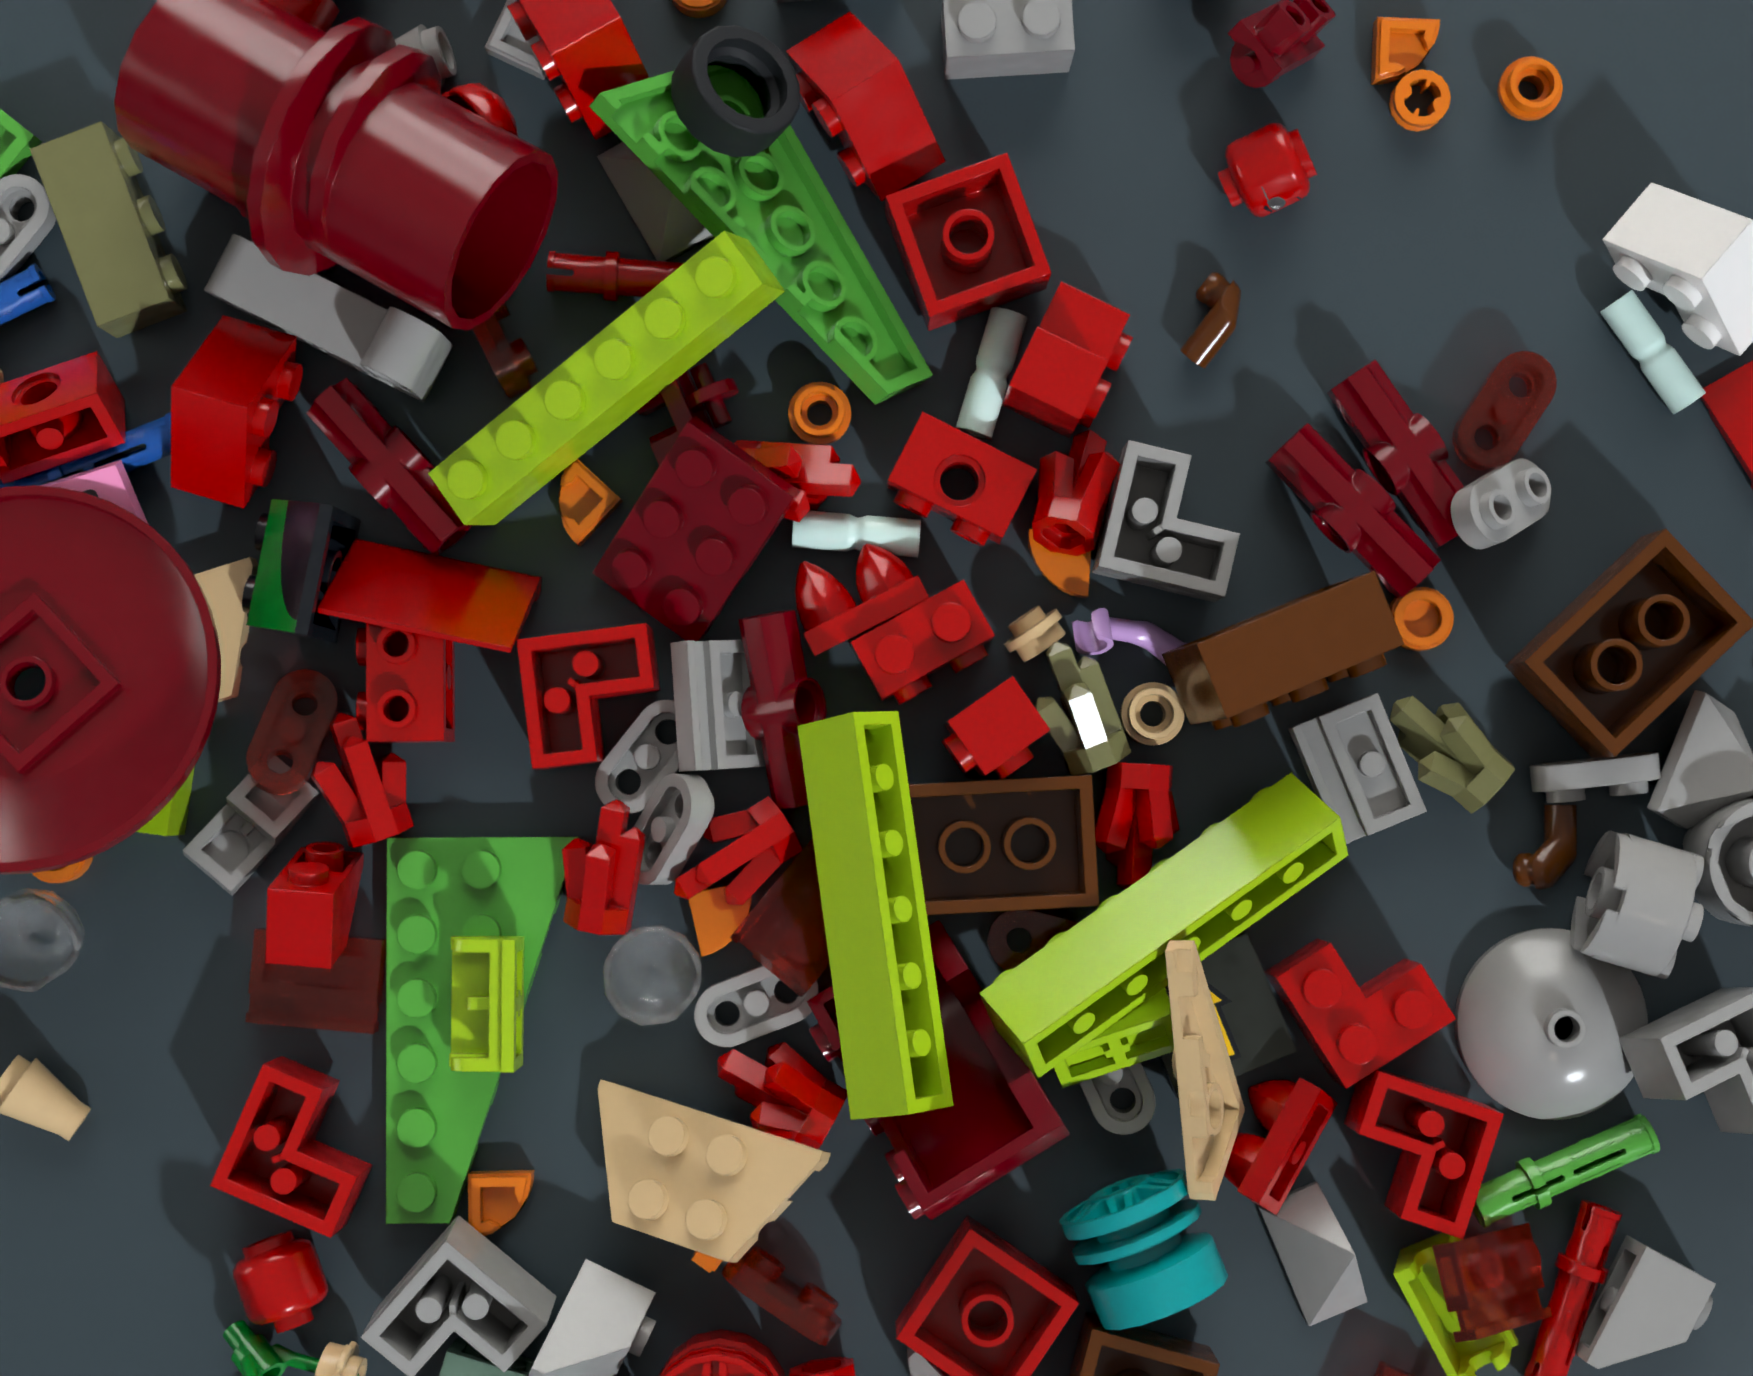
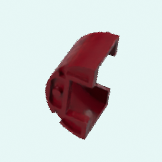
[807,920,1070,1220]

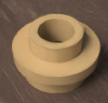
[1004,605,1066,662]
[1120,682,1185,746]

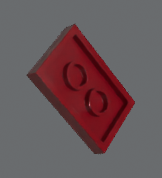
[592,416,801,641]

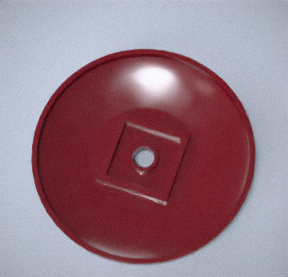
[0,485,221,875]

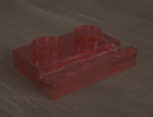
[729,838,829,997]
[245,928,386,1034]
[1432,1223,1552,1342]

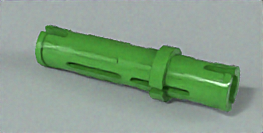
[1472,1113,1660,1228]

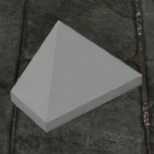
[597,142,714,262]
[1647,690,1753,829]
[1257,1181,1368,1326]

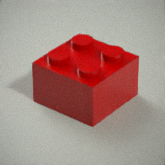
[885,152,1052,331]
[895,1215,1079,1376]

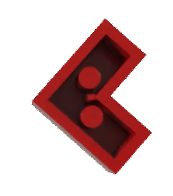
[507,0,649,140]
[786,11,946,202]
[1002,281,1133,439]
[171,315,303,509]
[516,623,661,770]
[1264,938,1456,1089]
[210,1056,373,1238]
[1344,1068,1504,1239]

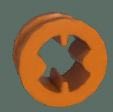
[1389,69,1451,132]

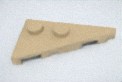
[1165,940,1245,1201]

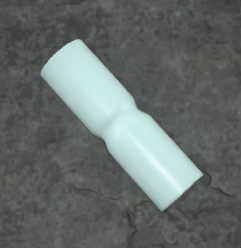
[1600,290,1706,415]
[955,307,1027,440]
[792,511,921,558]

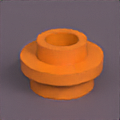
[1498,56,1563,121]
[788,382,851,445]

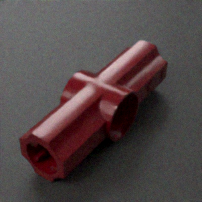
[1327,359,1464,549]
[306,377,472,557]
[1265,423,1441,598]
[738,609,827,809]

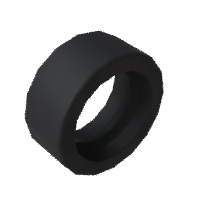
[671,25,800,157]

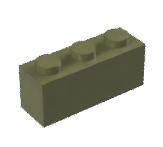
[30,121,188,338]

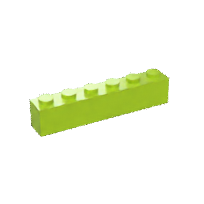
[428,230,785,525]
[798,711,954,1120]
[979,773,1348,1078]

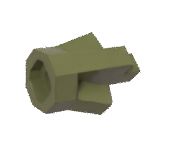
[1034,642,1131,776]
[1390,696,1515,814]

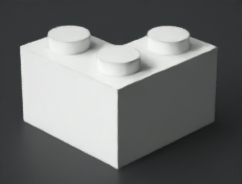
[1602,182,1753,356]

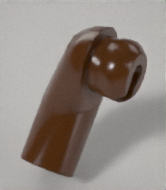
[1180,272,1241,369]
[1513,805,1577,890]

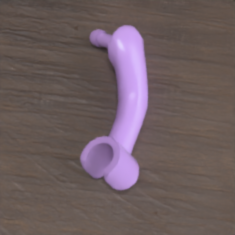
[1072,608,1187,665]

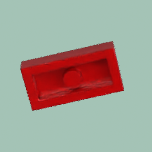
[795,544,929,656]
[1224,1077,1338,1216]

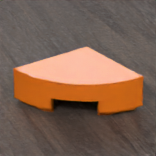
[1371,17,1440,85]
[559,459,623,547]
[1028,529,1091,598]
[689,885,752,957]
[468,1170,535,1236]

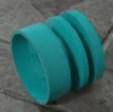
[1059,1169,1228,1330]

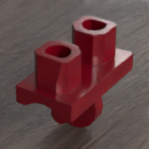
[1228,0,1336,88]
[637,363,739,466]

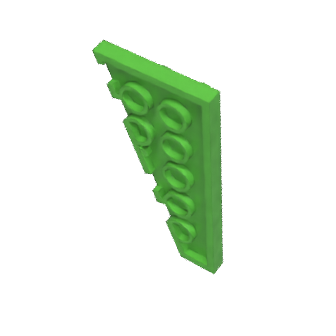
[589,65,933,405]
[386,836,581,1224]

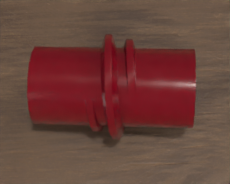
[114,0,558,330]

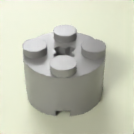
[1683,798,1753,927]
[1570,831,1704,979]

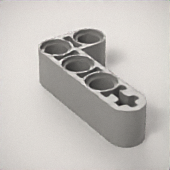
[204,234,453,402]

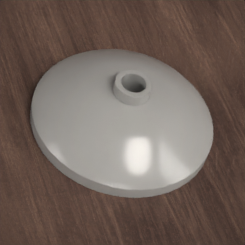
[1454,928,1648,1120]

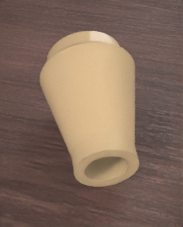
[0,1055,92,1141]

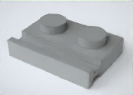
[670,640,765,772]
[1288,693,1427,845]

